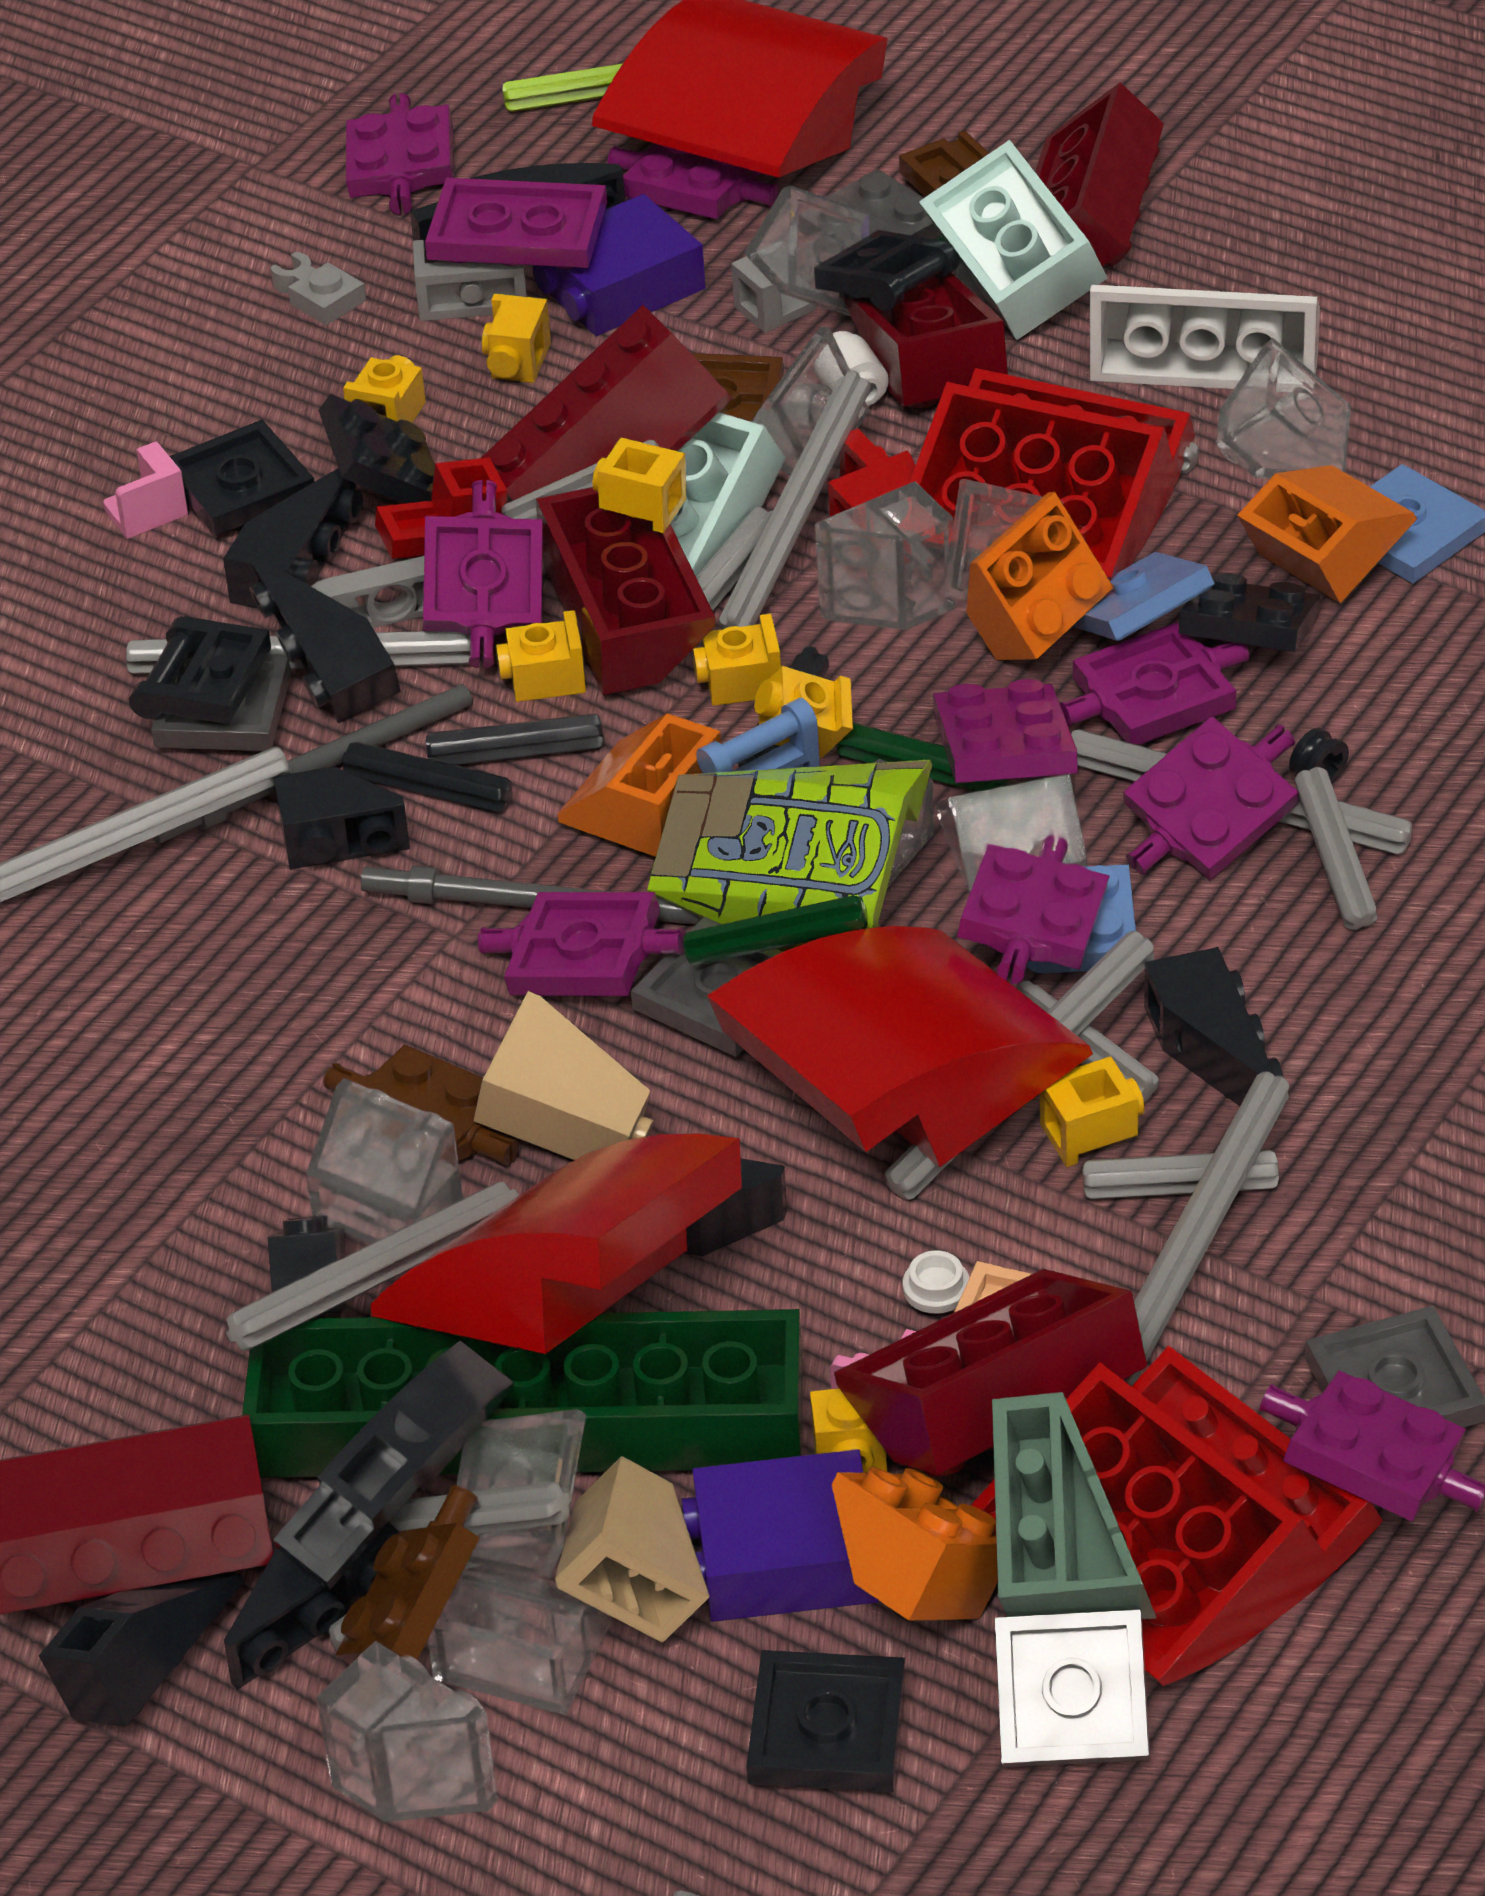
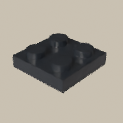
[318,393,435,503]
[169,419,315,536]
[1178,573,1321,652]
[746,1650,906,1792]

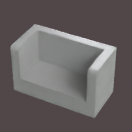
[413,240,527,321]

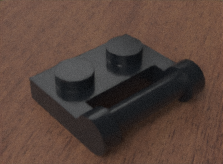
[813,230,960,311]
[129,616,272,724]

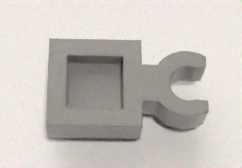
[270,252,366,326]

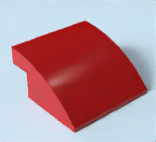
[592,0,888,178]
[892,368,1195,581]
[707,926,1093,1167]
[371,1133,742,1354]
[971,1345,1383,1686]

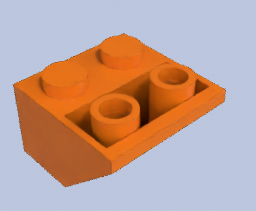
[1237,465,1417,604]
[966,492,1113,660]
[557,713,721,857]
[831,1467,998,1621]

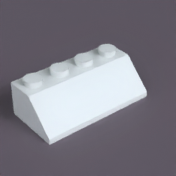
[1090,285,1320,394]

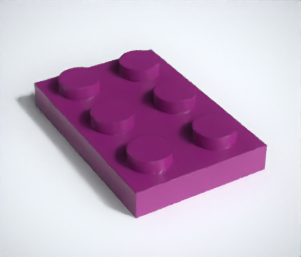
[425,177,607,269]
[933,679,1078,783]

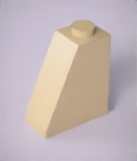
[473,991,654,1160]
[555,1456,710,1643]

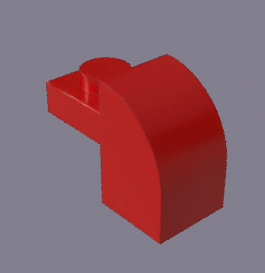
[828,428,915,557]
[375,457,508,559]

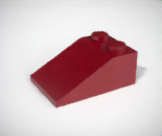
[843,273,1008,408]

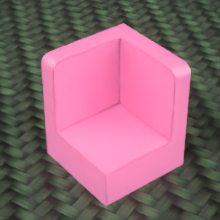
[103,441,188,539]

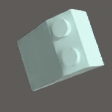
[919,140,1108,341]
[670,412,786,576]

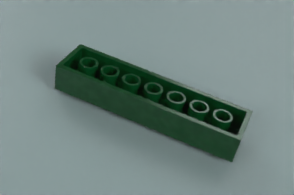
[242,1309,803,1478]

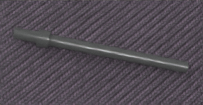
[153,684,472,844]
[361,865,702,925]

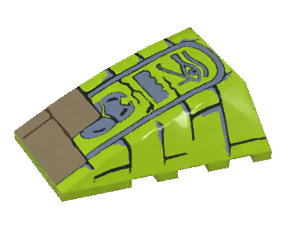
[647,760,932,952]

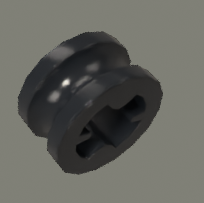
[1289,727,1349,784]

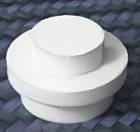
[903,1250,969,1313]

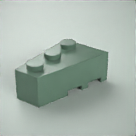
[992,1392,1157,1620]

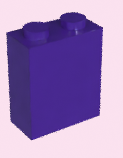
[533,194,706,336]
[681,1449,879,1622]

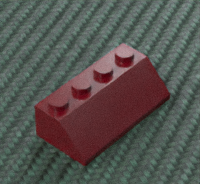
[1035,82,1164,267]
[481,305,733,500]
[536,487,715,695]
[834,1269,1148,1477]
[0,1414,273,1615]

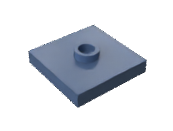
[1370,464,1485,584]
[1072,552,1214,641]

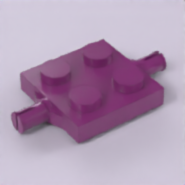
[346,93,454,215]
[607,143,779,219]
[423,480,542,668]
[1059,622,1249,745]
[1123,716,1299,880]
[957,835,1110,984]
[478,892,686,996]
[1259,1370,1485,1522]

